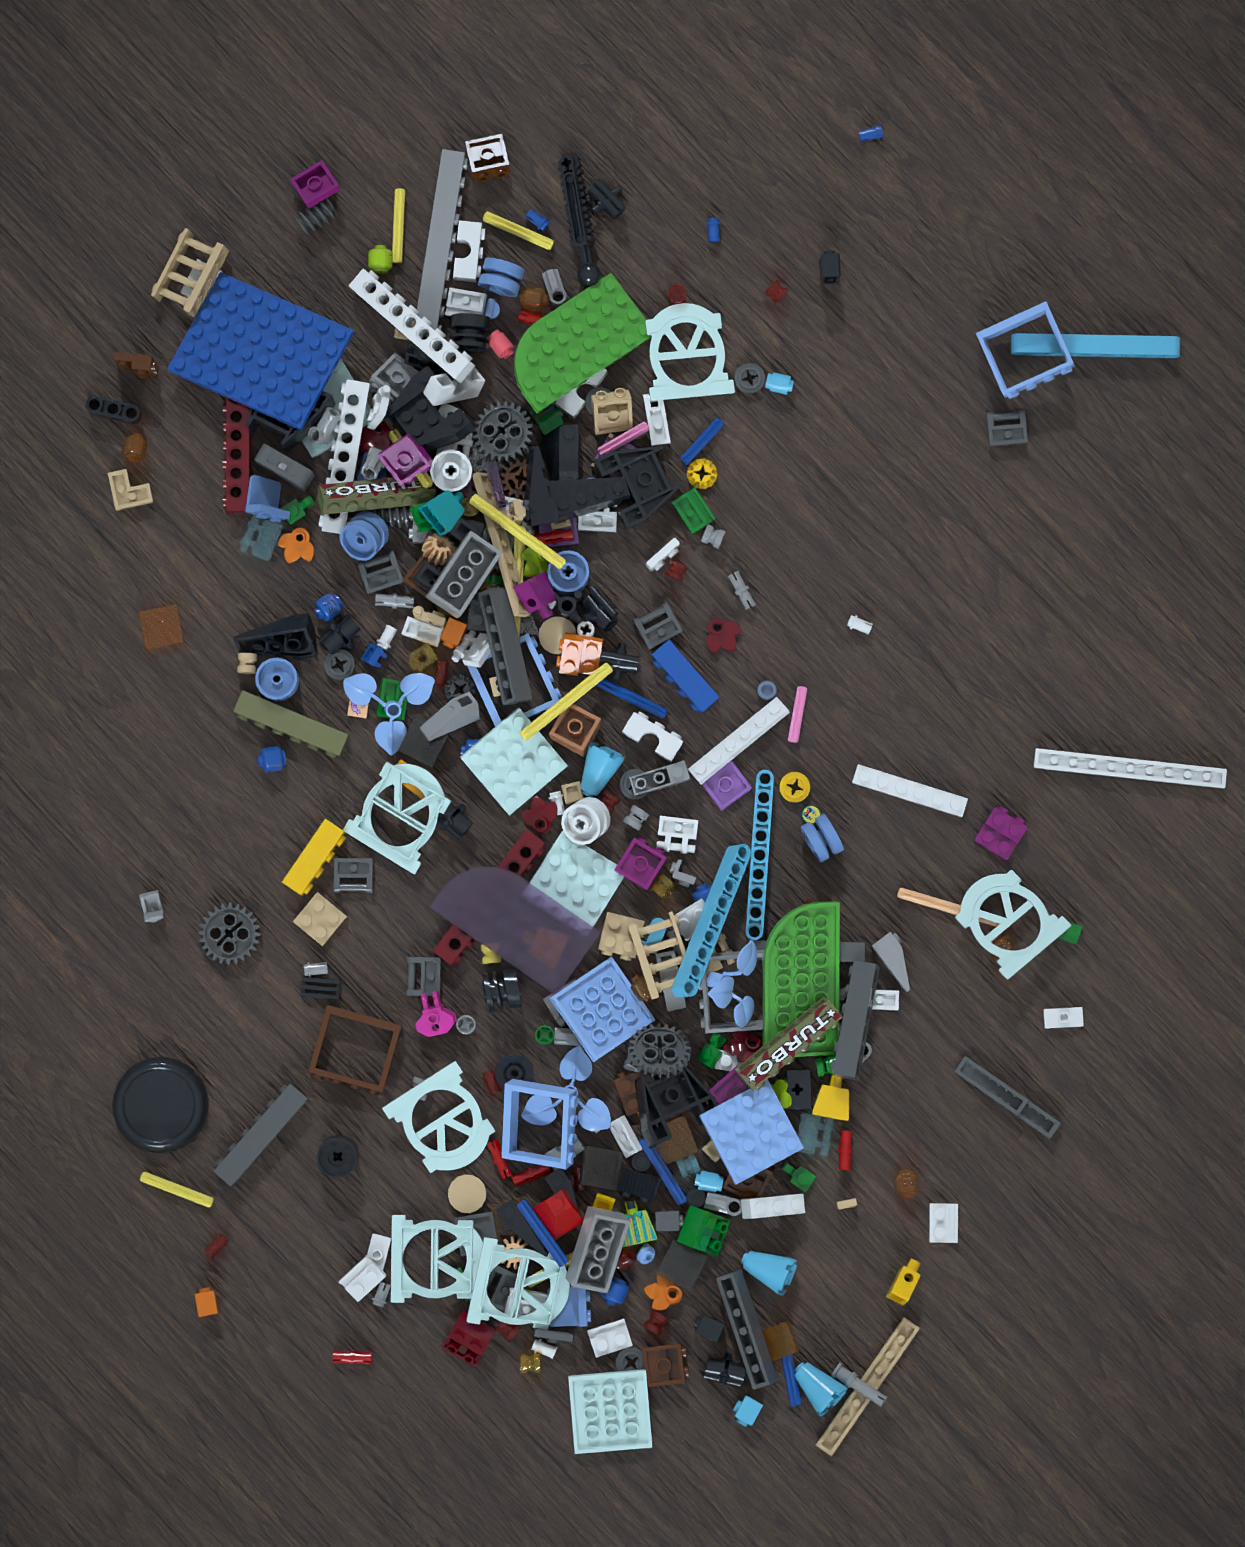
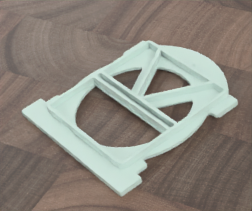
[645,303,735,401]
[343,762,451,874]
[955,870,1071,980]
[382,1061,495,1173]
[391,1215,483,1303]
[466,1237,570,1330]

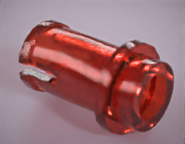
[433,661,449,686]
[482,1069,502,1095]
[572,1166,588,1191]
[204,1233,229,1258]

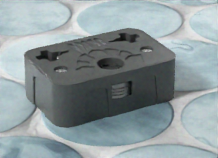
[254,443,315,492]

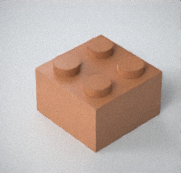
[549,704,602,757]

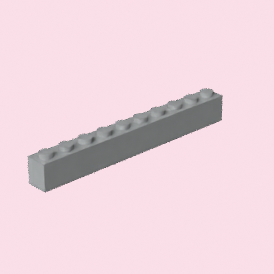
[414,149,468,339]

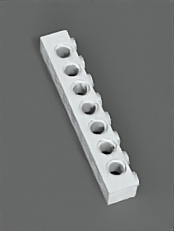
[349,269,475,383]
[319,379,370,534]

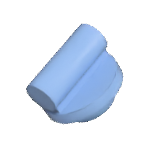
[483,298,500,319]
[634,1242,655,1264]

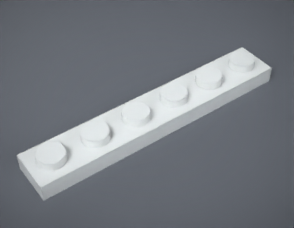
[688,697,790,784]
[852,764,968,817]

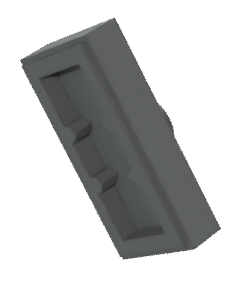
[534,1328,574,1344]

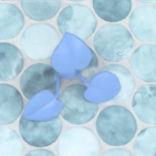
[343,673,435,755]
[707,940,757,1028]
[521,1046,611,1131]

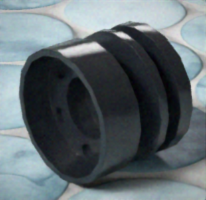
[450,313,490,354]
[482,967,522,1012]
[317,1135,359,1179]

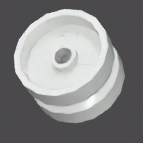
[430,450,473,492]
[561,797,611,845]

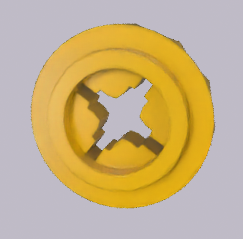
[687,458,717,489]
[780,772,810,802]

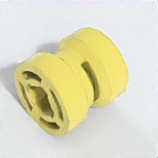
[481,943,502,964]

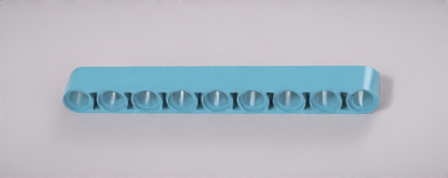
[1011,333,1180,358]
[745,770,774,940]
[672,844,751,998]

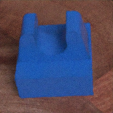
[361,643,387,668]

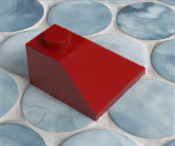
[532,1188,584,1240]

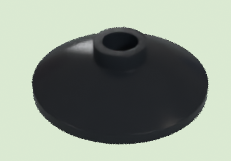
[495,1054,534,1090]

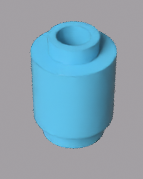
[765,372,794,395]
[695,1171,724,1193]

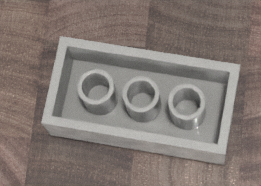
[425,531,503,618]
[566,1206,630,1293]

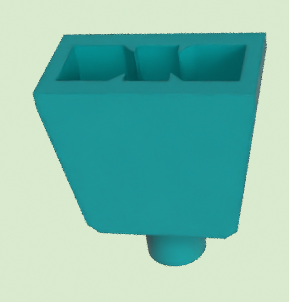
[417,490,465,537]

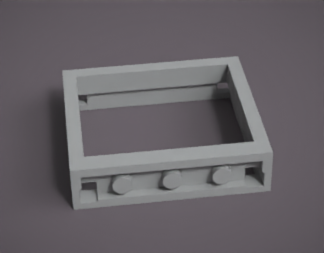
[698,949,764,1033]

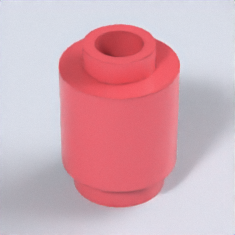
[488,330,514,359]

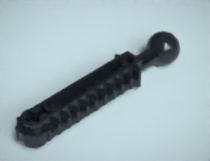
[558,153,601,287]

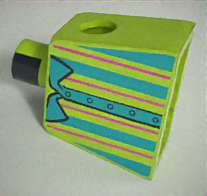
[622,1200,657,1247]

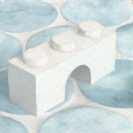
[453,221,485,283]
[423,368,485,406]
[555,369,607,419]
[622,711,683,762]
[741,1194,805,1219]

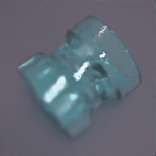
[676,1154,701,1178]

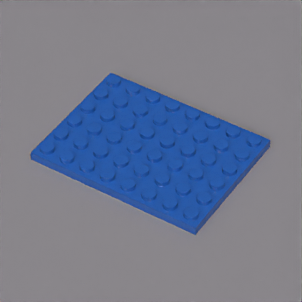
[167,272,354,431]

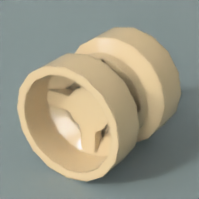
[237,653,257,674]

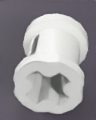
[577,621,594,637]

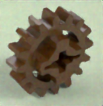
[500,459,528,500]

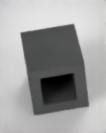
[655,1211,683,1231]

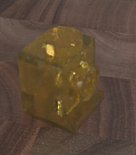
[408,643,439,672]

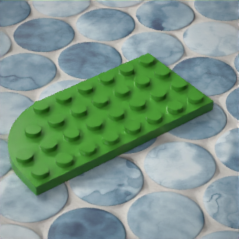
[514,273,652,413]
[763,901,840,1057]

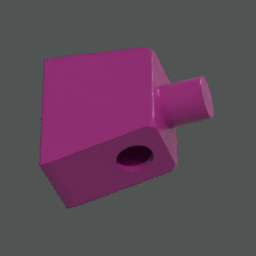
[513,572,556,620]

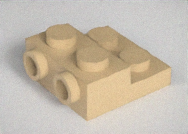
[591,388,633,435]
[598,912,645,961]

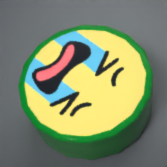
[802,805,821,824]

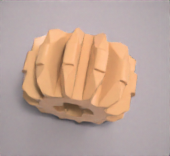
[421,533,455,566]
[501,1236,530,1269]

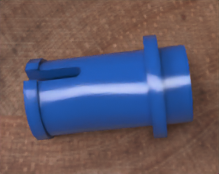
[859,125,883,143]
[525,209,550,231]
[706,218,721,243]

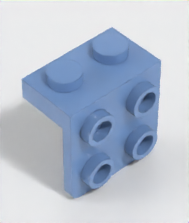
[245,475,290,523]
[547,1287,591,1327]

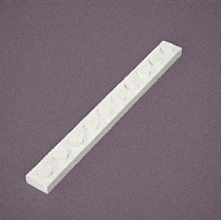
[1033,748,1227,789]

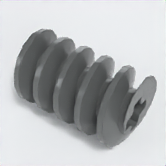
[294,198,336,235]
[370,506,410,528]

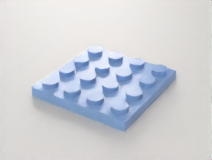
[550,957,655,1062]
[699,1079,803,1185]

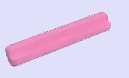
[597,422,649,456]
[788,686,807,743]

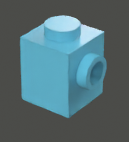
[733,1395,763,1427]

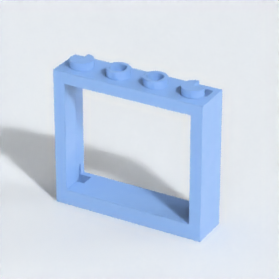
[976,302,1075,399]
[467,633,562,727]
[502,1079,578,1169]

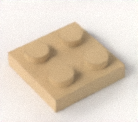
[293,892,347,946]

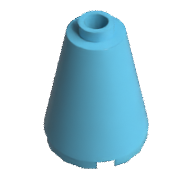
[580,742,625,798]
[741,1251,797,1296]
[794,1362,848,1416]

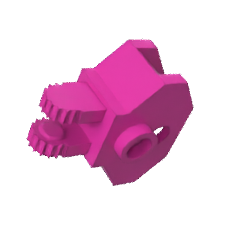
[415,991,457,1037]

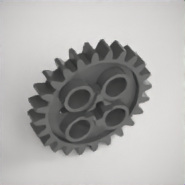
[473,401,535,463]
[198,903,261,965]
[628,1023,691,1078]

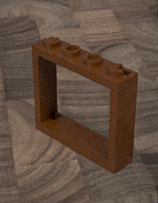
[308,1005,402,1095]

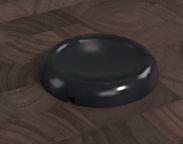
[112,1057,209,1153]

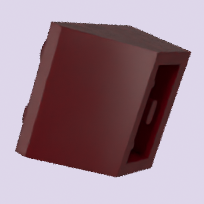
[442,1310,496,1367]

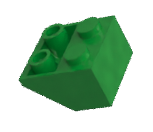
[677,1205,731,1256]

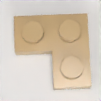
[108,469,154,511]

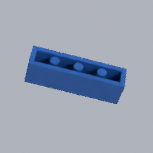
[652,640,719,714]

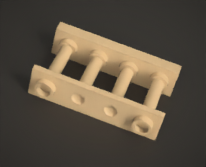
[151,228,229,318]
[628,912,685,1000]

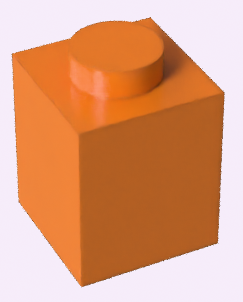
[440,617,467,649]
[195,1287,220,1317]

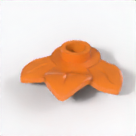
[277,528,314,563]
[644,1272,682,1311]

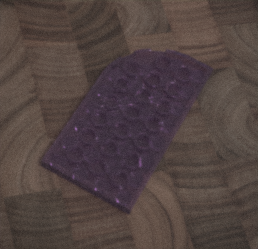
[430,867,601,994]

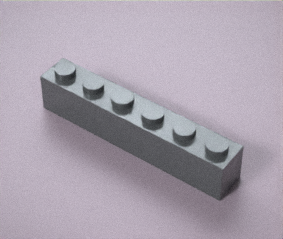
[478,587,532,705]
[831,961,880,1081]
[213,1084,309,1187]
[716,1269,778,1390]

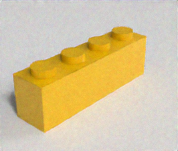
[282,819,346,896]

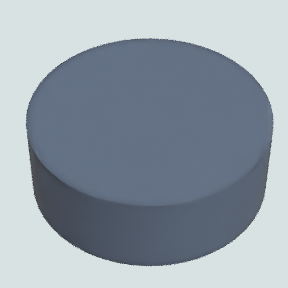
[757,681,777,700]

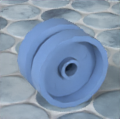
[478,258,525,297]
[339,511,389,561]
[547,550,590,596]
[255,657,299,702]
[800,814,844,863]

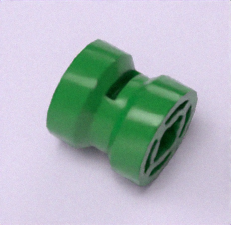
[535,1025,555,1045]
[815,1055,835,1077]

